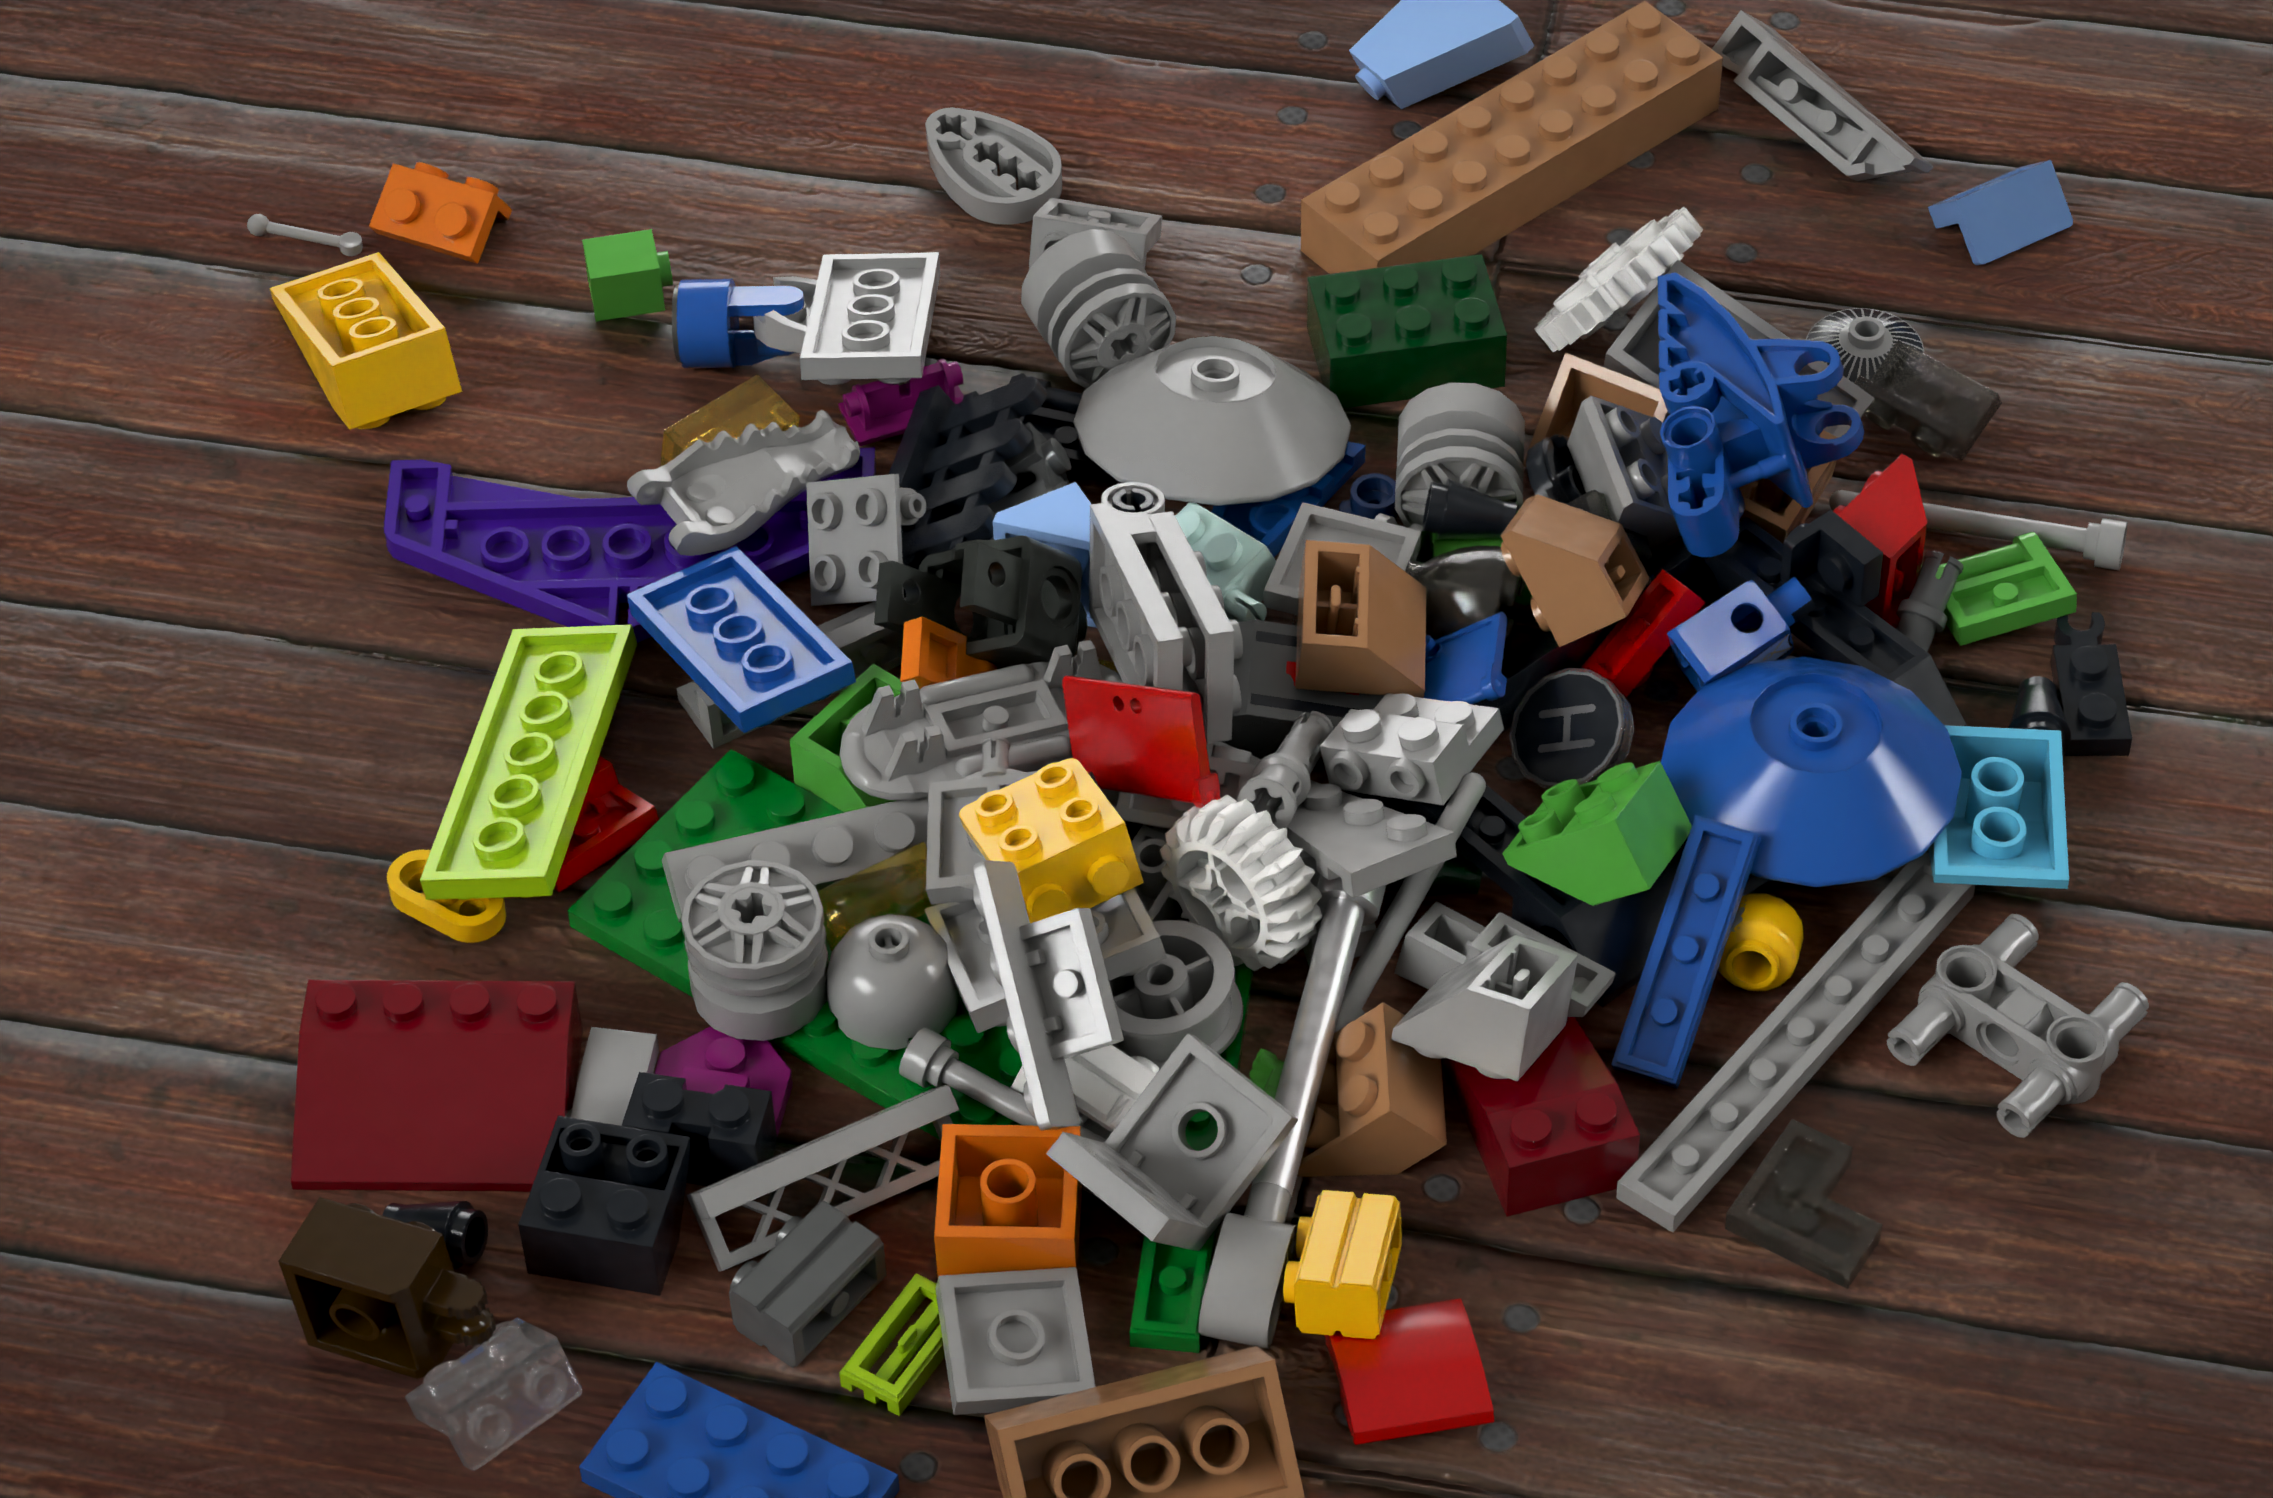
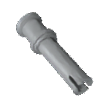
[1237,711,1334,829]

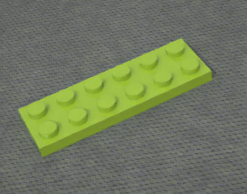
[420,624,637,900]

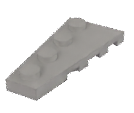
[1286,780,1457,898]

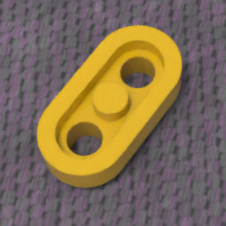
[387,849,506,943]

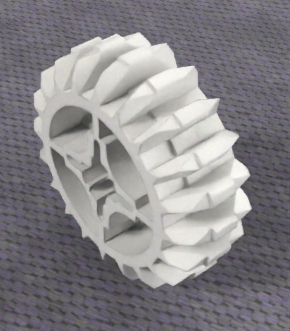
[1160,794,1323,971]

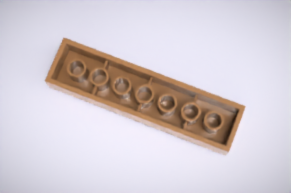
[1301,1,1723,274]

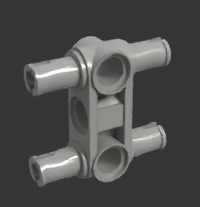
[1887,914,2149,1138]

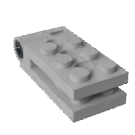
[1089,482,1243,744]

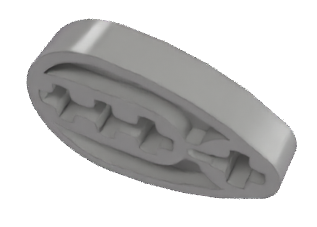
[925,107,1062,225]

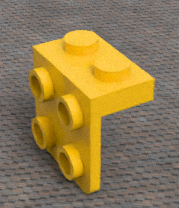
[959,758,1144,923]

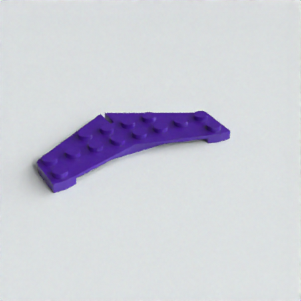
[384,447,876,643]

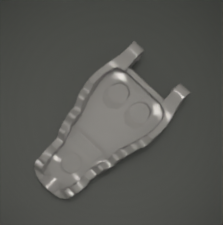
[627,410,860,556]

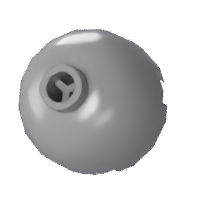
[825,914,960,1050]

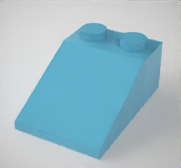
[1928,725,2069,889]

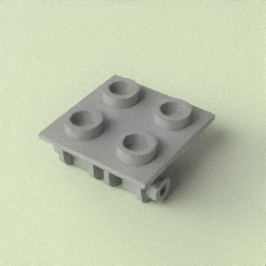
[806,474,926,606]

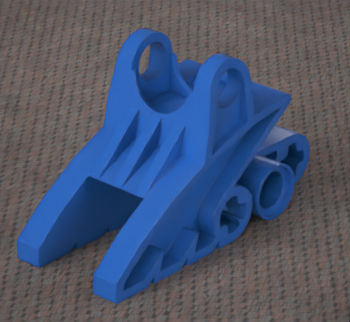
[1658,272,1865,557]

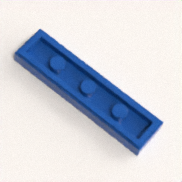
[1611,815,1761,1089]

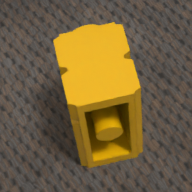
[1283,1190,1402,1339]

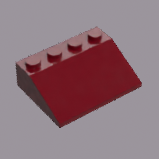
[291,979,583,1192]

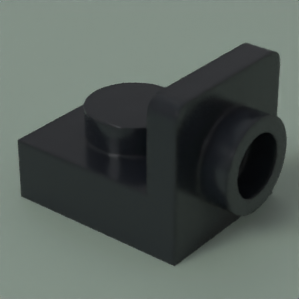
[1780,510,1883,607]

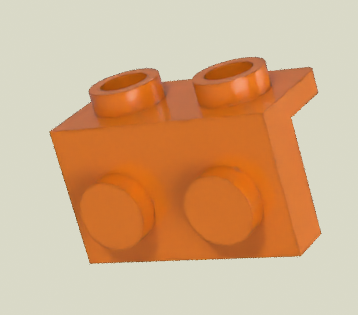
[369,162,512,264]

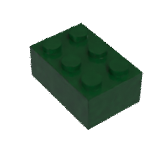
[1307,254,1507,408]

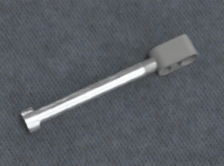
[1199,874,1386,1349]

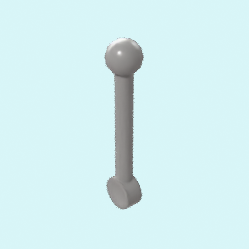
[247,214,363,256]

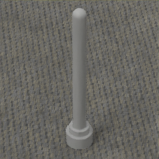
[1829,490,2128,570]
[1334,772,1486,1033]
[899,1027,1106,1143]

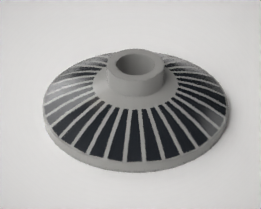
[1806,308,1924,396]

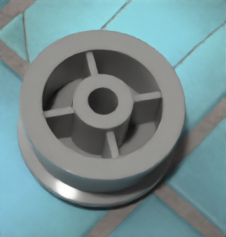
[1109,920,1243,1069]

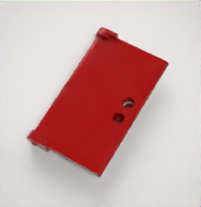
[1062,675,1220,808]

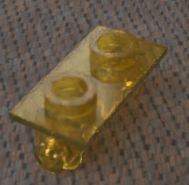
[817,842,936,951]

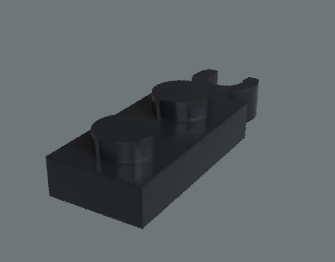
[2050,612,2132,756]

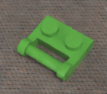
[1921,532,2077,646]

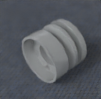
[1021,229,1176,389]
[1395,383,1525,541]
[681,860,829,1041]

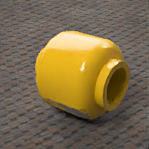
[1718,893,1804,991]

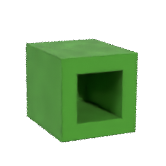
[582,229,673,322]

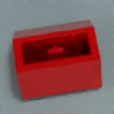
[1833,454,1927,628]

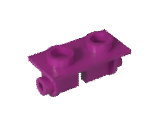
[838,359,964,447]

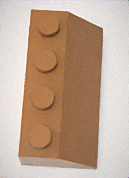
[984,1346,1305,1498]

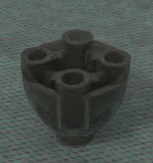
[1405,545,1526,656]

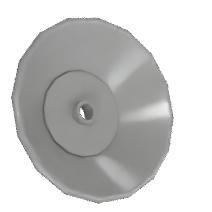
[1073,336,1351,506]

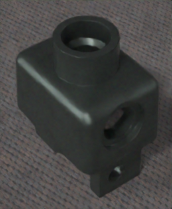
[874,536,1088,669]

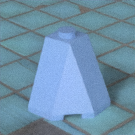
[1349,0,1534,109]

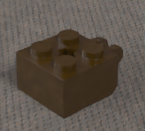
[278,1197,496,1379]

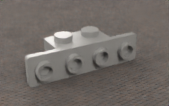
[973,860,1124,1131]

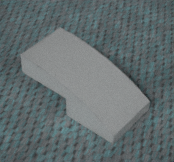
[571,1027,659,1126]

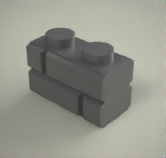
[729,1200,887,1368]

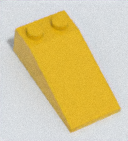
[270,252,462,430]

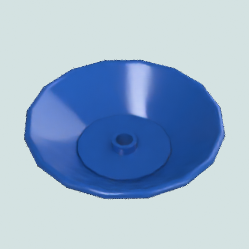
[1661,657,1962,887]

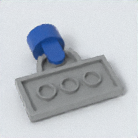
[672,252,940,385]

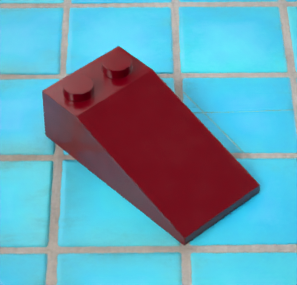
[1441,1017,1640,1217]

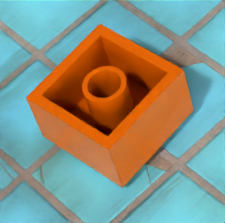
[934,1124,1082,1277]

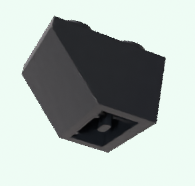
[518,1115,691,1296]

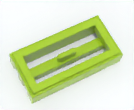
[839,1273,945,1416]

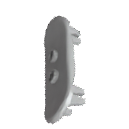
[839,639,1123,800]

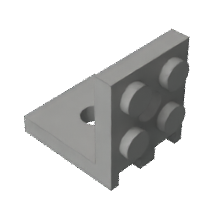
[1046,1033,1299,1251]

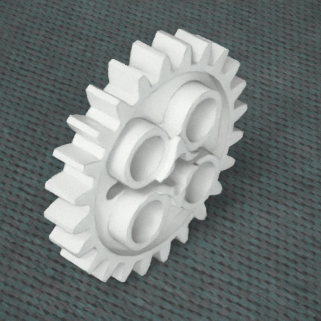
[1534,207,1703,353]

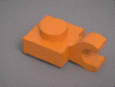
[900,616,997,689]

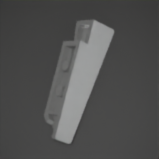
[1712,10,1934,181]

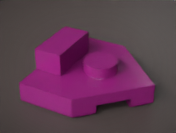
[654,1026,793,1137]

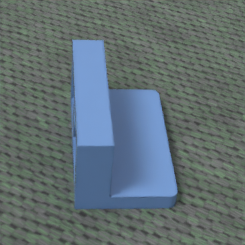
[1928,160,2073,266]

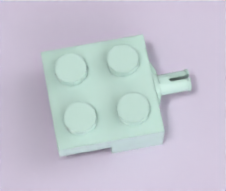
[1175,502,1276,622]

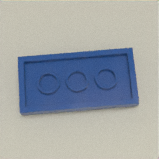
[627,546,856,733]
[579,1362,900,1498]

